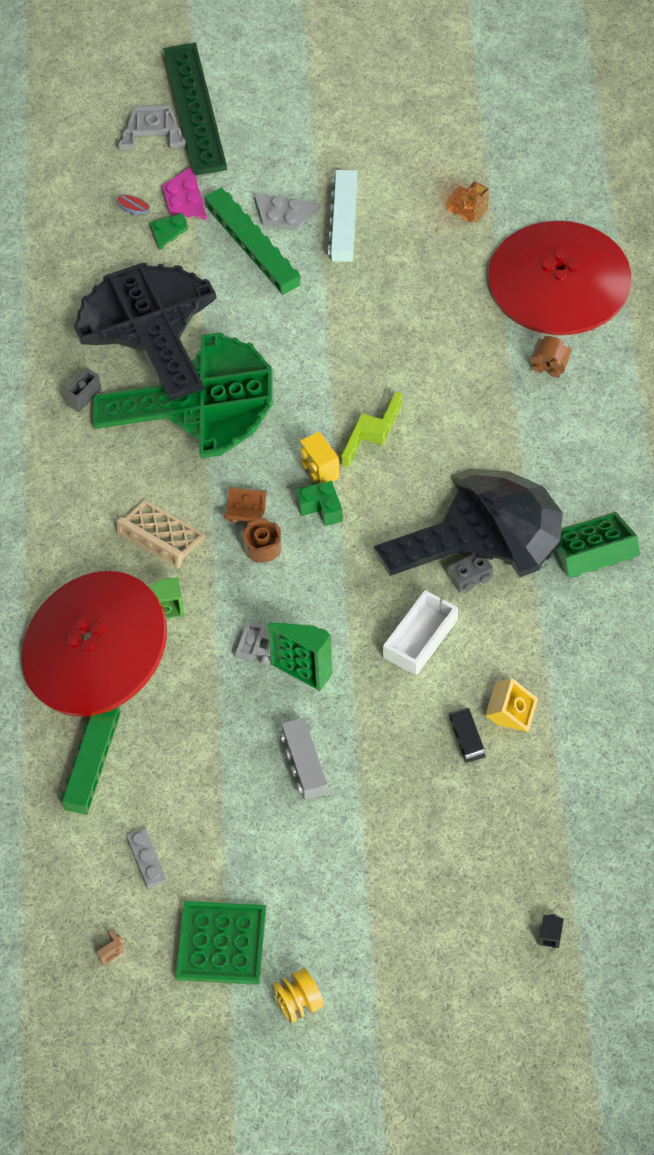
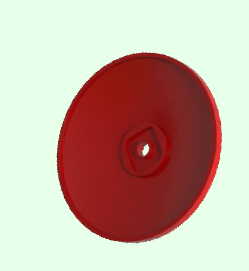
[488,221,631,335]
[21,571,167,717]

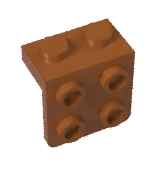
[223,486,267,523]

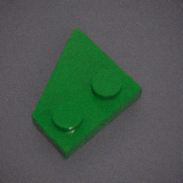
[150,213,188,250]

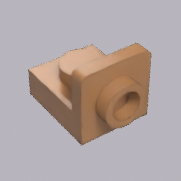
[97,930,125,966]

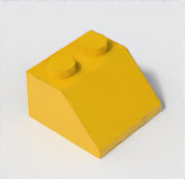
[485,678,538,732]

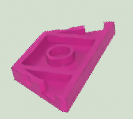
[162,167,207,220]

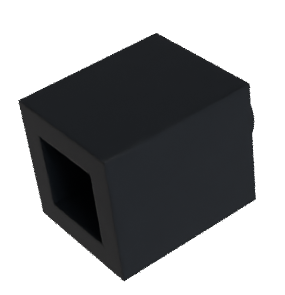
[539,914,564,949]

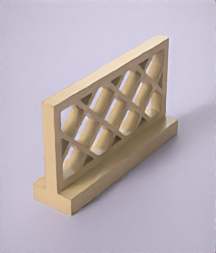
[117,500,205,569]

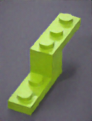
[340,392,403,467]

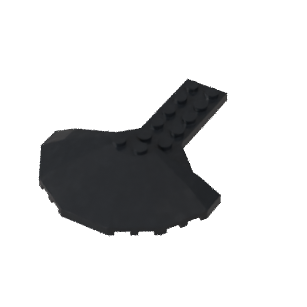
[74,263,217,401]
[373,469,563,577]

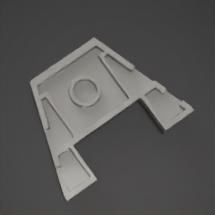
[118,105,186,150]

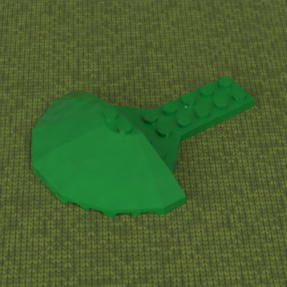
[93,332,274,459]

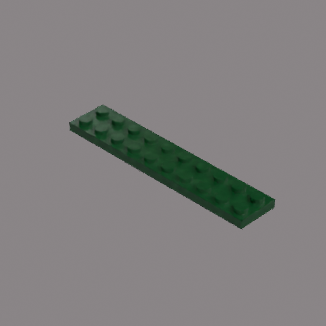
[163,42,227,176]

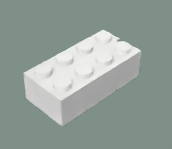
[383,590,458,676]

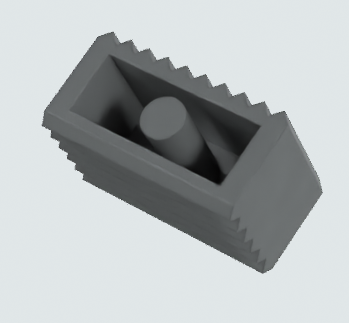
[64,368,102,412]

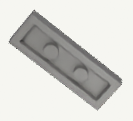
[127,829,167,889]

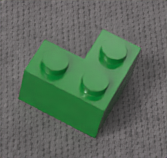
[296,480,343,526]

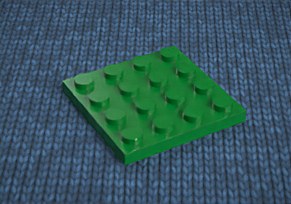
[176,901,267,985]

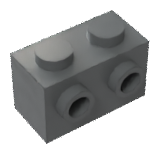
[448,554,493,593]

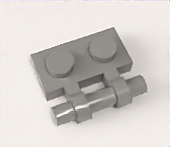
[235,622,270,666]

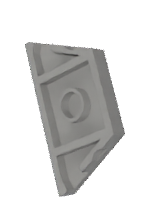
[255,193,321,231]

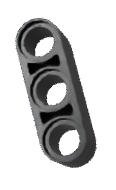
[449,707,486,763]

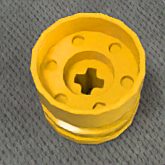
[271,967,324,1023]

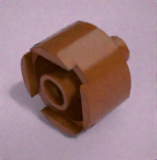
[530,336,572,378]
[243,518,282,563]

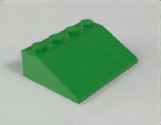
[554,512,640,578]
[267,622,333,691]

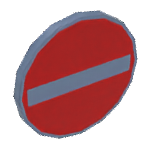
[116,195,150,216]

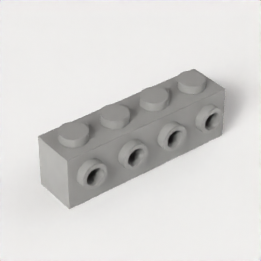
[279,717,328,800]

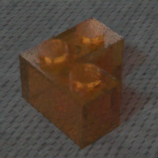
[447,181,489,223]

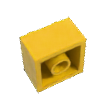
[299,431,339,484]

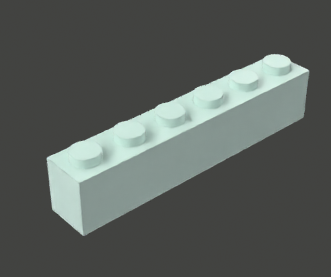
[328,170,357,262]

